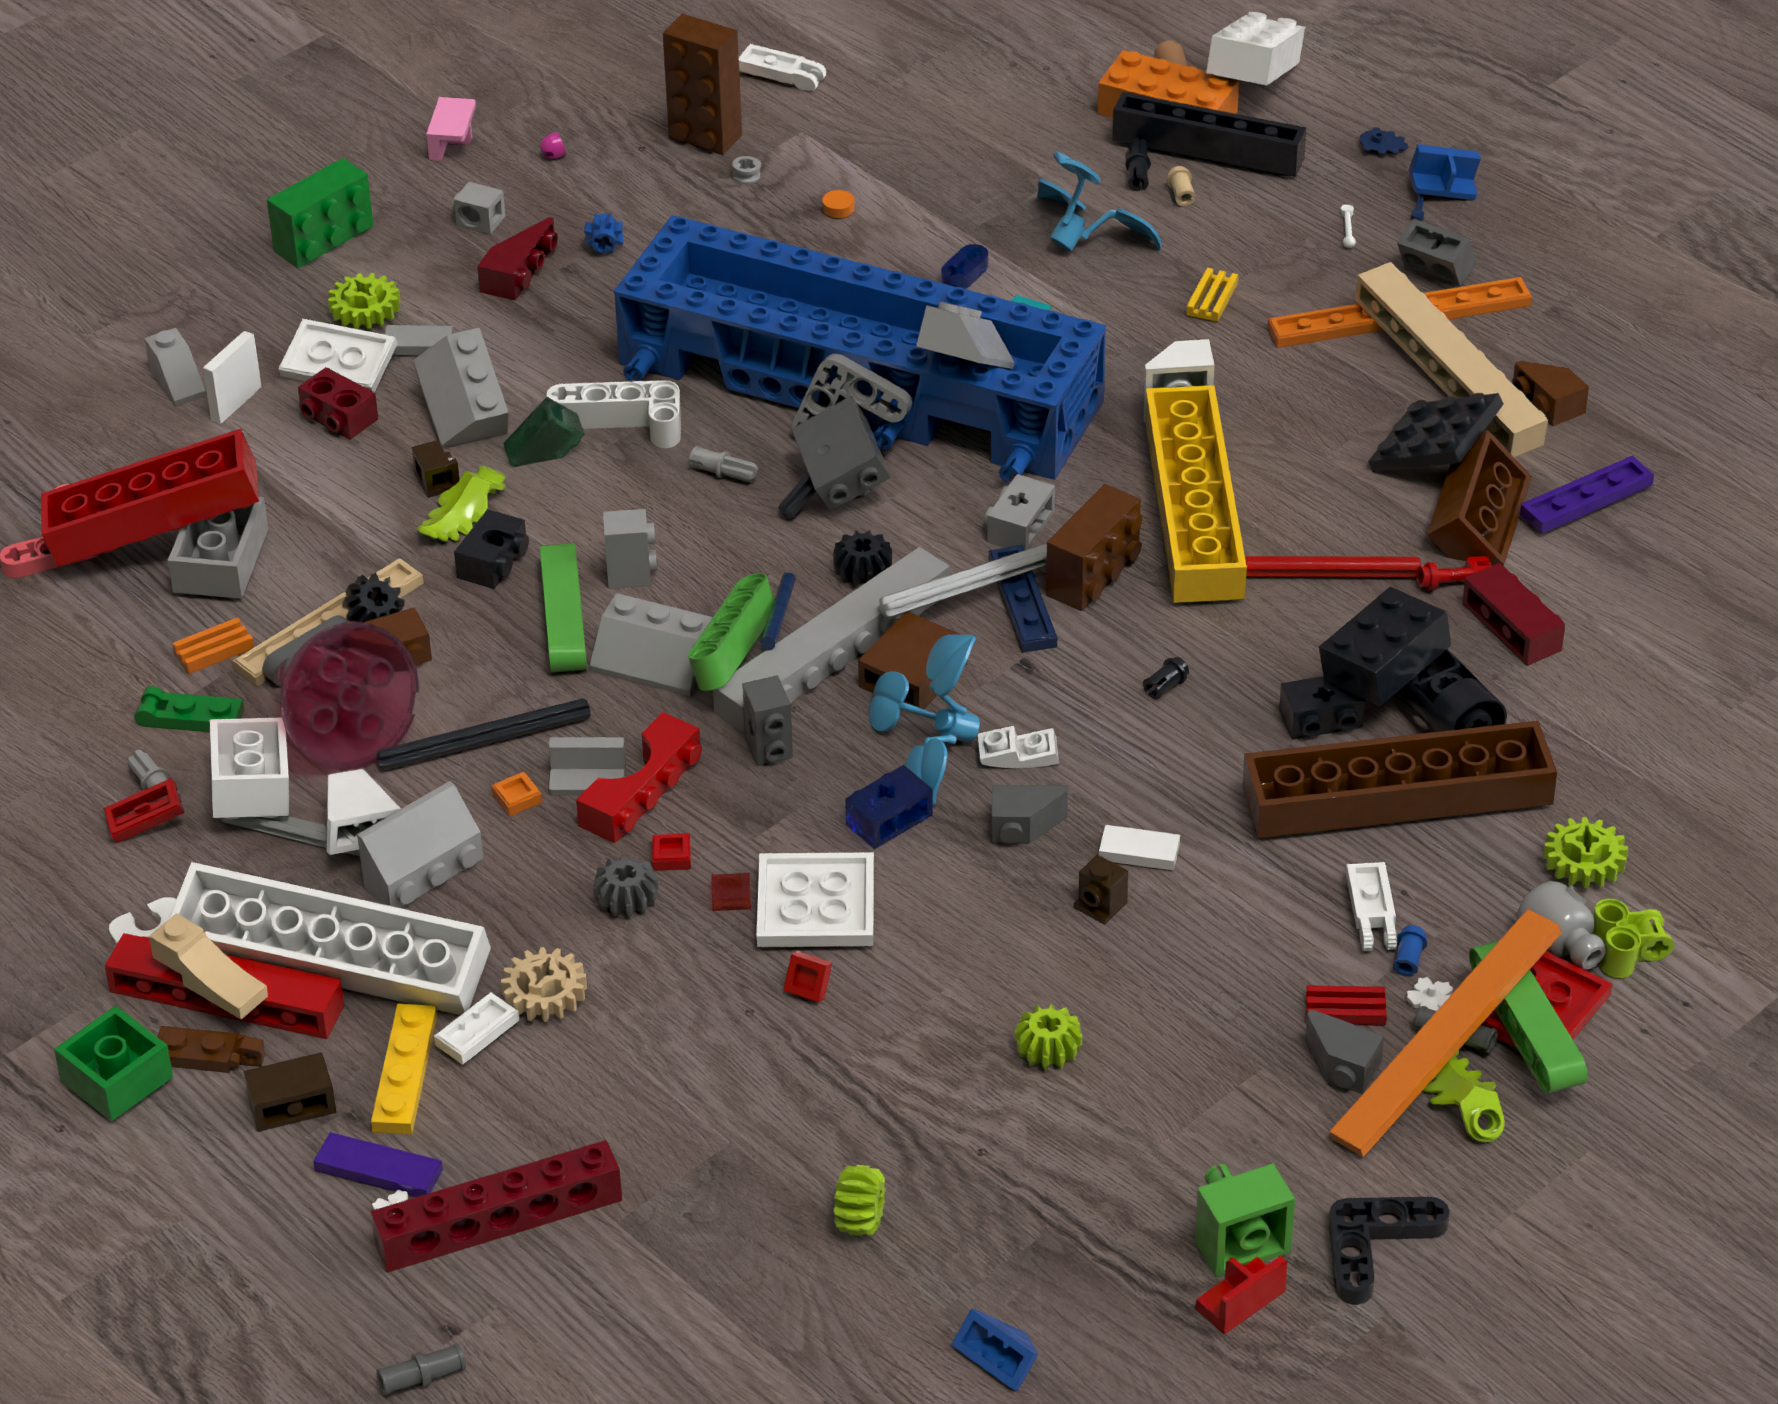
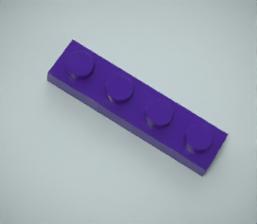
[1520,456,1654,534]

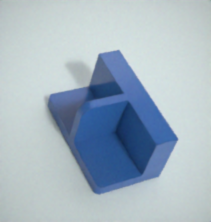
[1409,144,1481,200]

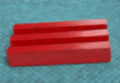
[103,778,185,843]
[1306,985,1387,1025]

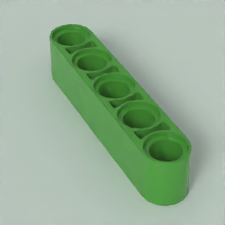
[540,543,587,673]
[687,573,775,691]
[1469,940,1588,1094]

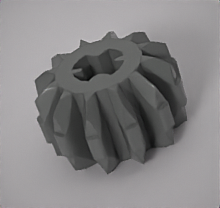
[593,855,659,918]

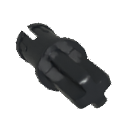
[1125,137,1151,191]

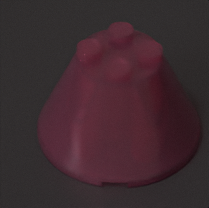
[278,622,419,769]

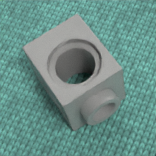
[452,182,506,234]

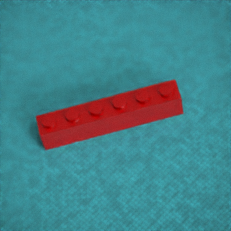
[104,933,345,1039]

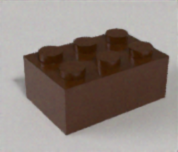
[1046,484,1143,611]

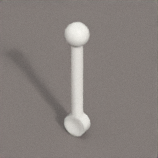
[1340,205,1356,248]

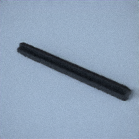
[376,698,591,770]

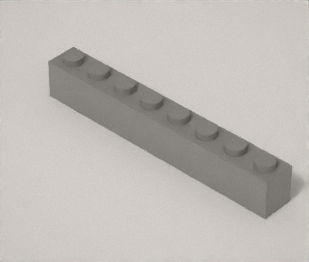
[713,547,950,734]

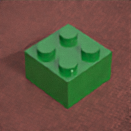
[54,1006,173,1121]

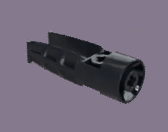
[1397,649,1507,732]

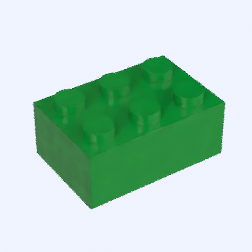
[267,158,374,268]

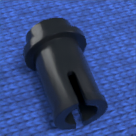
[1143,657,1189,700]

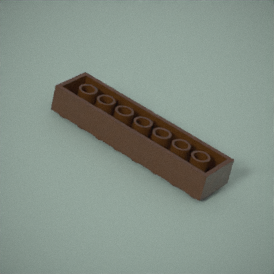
[1242,721,1557,838]

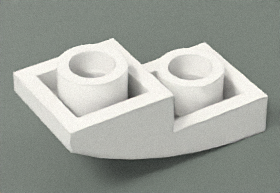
[978,726,1059,768]

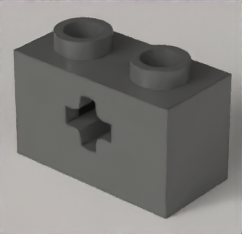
[742,675,793,766]

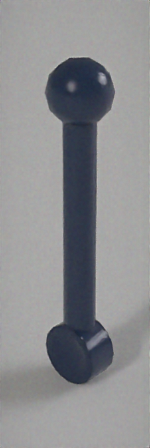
[1411,194,1425,221]

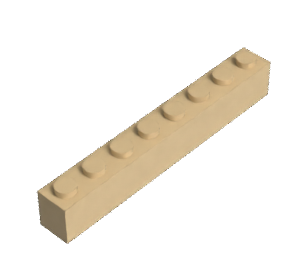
[1355,262,1548,457]

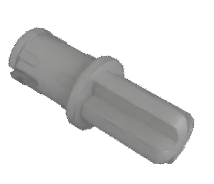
[689,446,758,483]
[127,750,183,804]

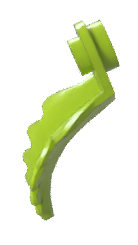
[417,466,506,542]
[1423,1050,1505,1142]

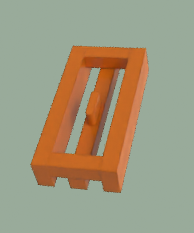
[172,617,254,674]

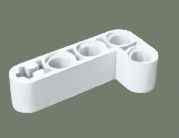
[546,380,681,448]

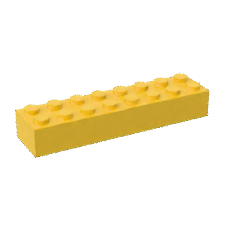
[1145,385,1247,603]

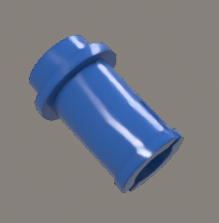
[1393,925,1428,976]

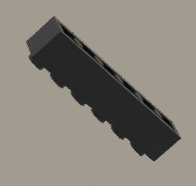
[1112,92,1306,177]

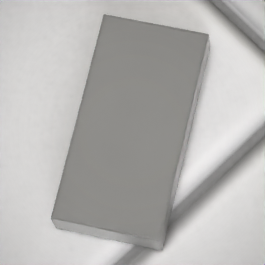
[385,325,454,356]

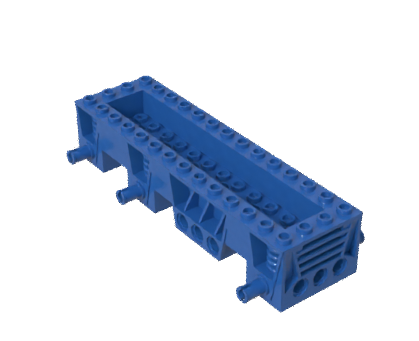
[613,215,1107,483]

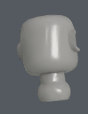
[1518,881,1606,969]

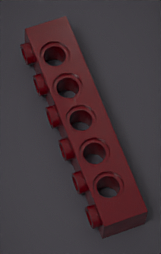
[370,1140,622,1273]

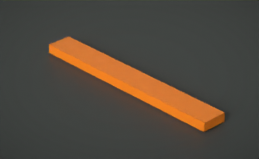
[1267,277,1532,348]
[1330,909,1562,1157]

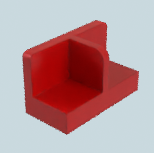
[1196,1256,1288,1335]

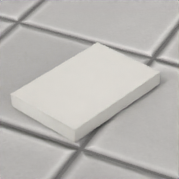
[278,319,397,393]

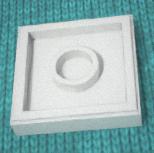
[203,331,261,424]

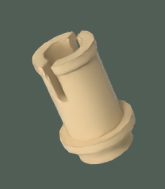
[1167,166,1196,207]

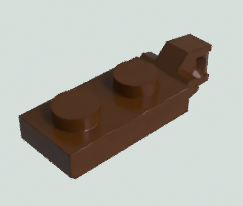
[157,1026,265,1073]

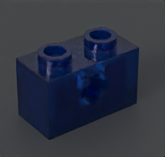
[845,765,933,850]

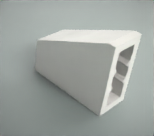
[326,769,401,855]

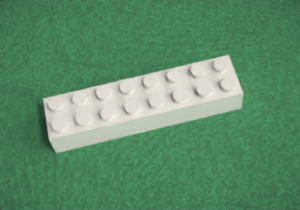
[169,862,491,1015]

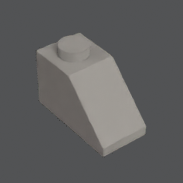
[144,328,206,406]

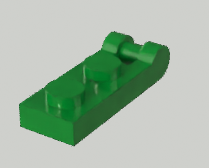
[134,686,244,732]

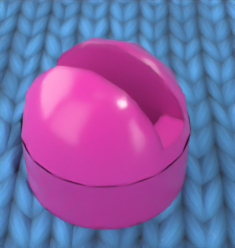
[540,131,566,159]

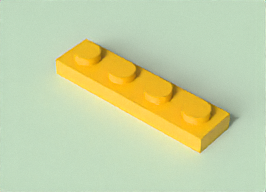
[371,1003,437,1135]

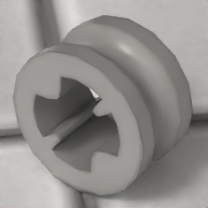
[732,156,761,184]

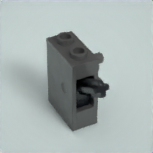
[778,396,891,519]

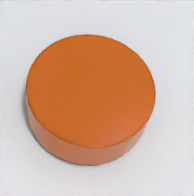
[822,190,855,219]

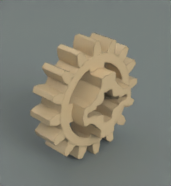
[501,947,587,1022]

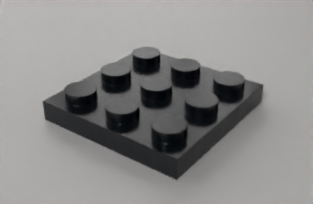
[1368,393,1504,473]

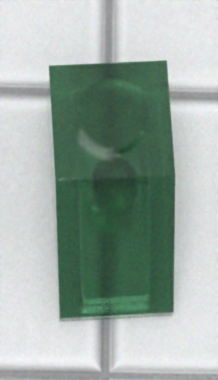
[503,397,585,467]

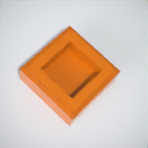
[491,772,543,817]

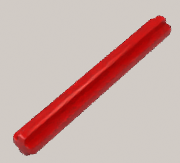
[1245,556,1421,578]

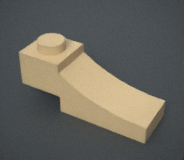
[149,913,268,1019]

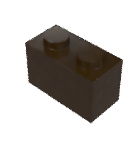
[244,1052,337,1132]

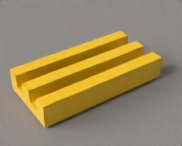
[1186,268,1239,322]

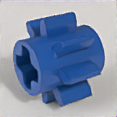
[584,213,624,253]

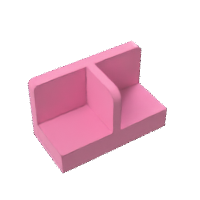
[426,97,476,161]

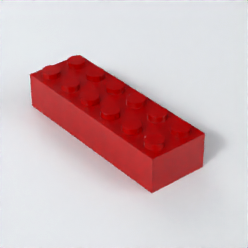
[41,429,259,567]

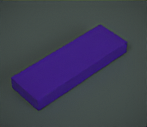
[313,1132,443,1197]

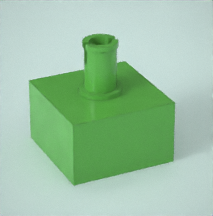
[1195,1163,1295,1277]

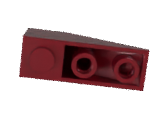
[477,217,558,301]

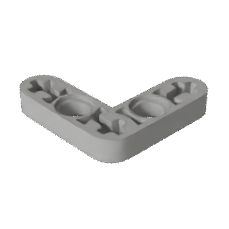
[792,354,912,428]

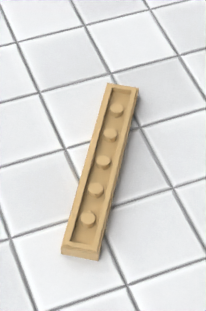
[233,558,424,687]

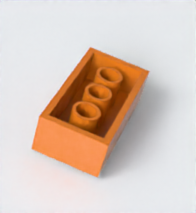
[1097,50,1239,118]

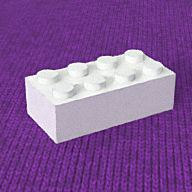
[1206,12,1305,86]

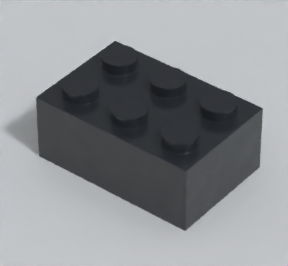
[1319,587,1451,707]

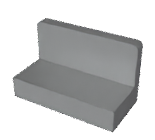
[549,737,626,795]

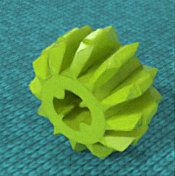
[1015,1003,1082,1071]
[833,1165,886,1236]

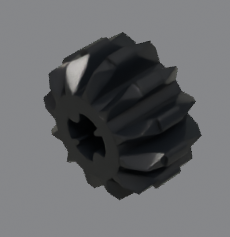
[833,530,892,587]
[342,572,405,625]

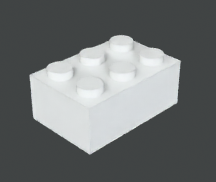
[210,717,289,820]

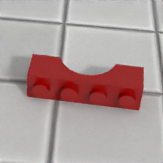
[576,712,702,843]

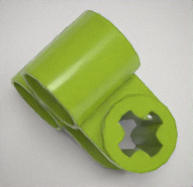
[1593,898,1674,978]

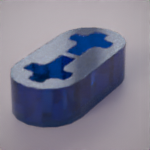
[941,244,988,289]

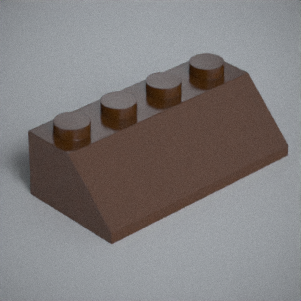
[1427,430,1532,566]

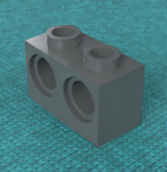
[1397,219,1477,287]

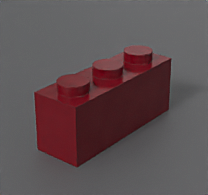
[1462,563,1565,666]

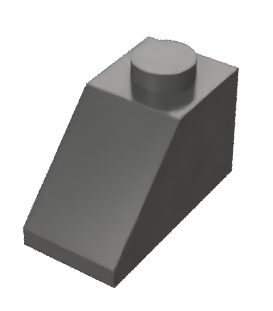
[992,785,1068,844]
[1305,1009,1384,1094]

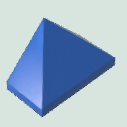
[951,1309,1038,1391]

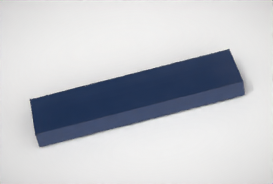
[988,545,1058,653]

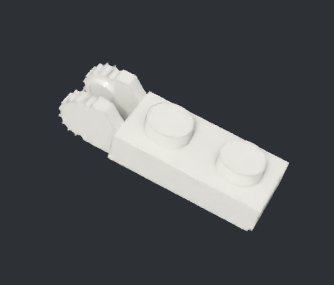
[739,44,827,92]
[1346,862,1397,952]

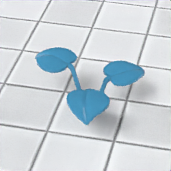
[1037,151,1162,252]
[869,634,980,806]

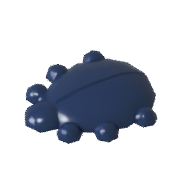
[1360,127,1408,155]

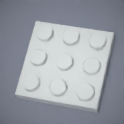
[757,852,874,947]

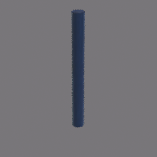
[761,572,796,650]

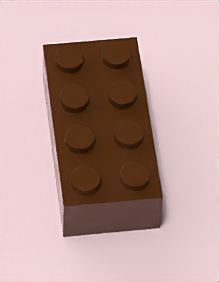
[663,13,742,155]

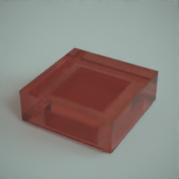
[711,873,751,911]

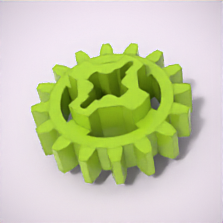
[328,273,401,329]
[1543,817,1628,888]

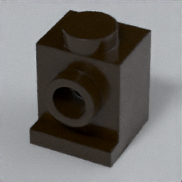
[412,440,460,498]
[1074,854,1128,925]

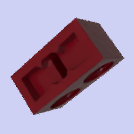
[298,367,378,440]

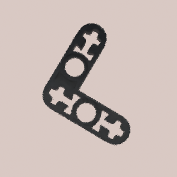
[1329,1197,1450,1305]

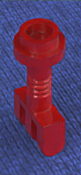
[1417,556,1491,591]

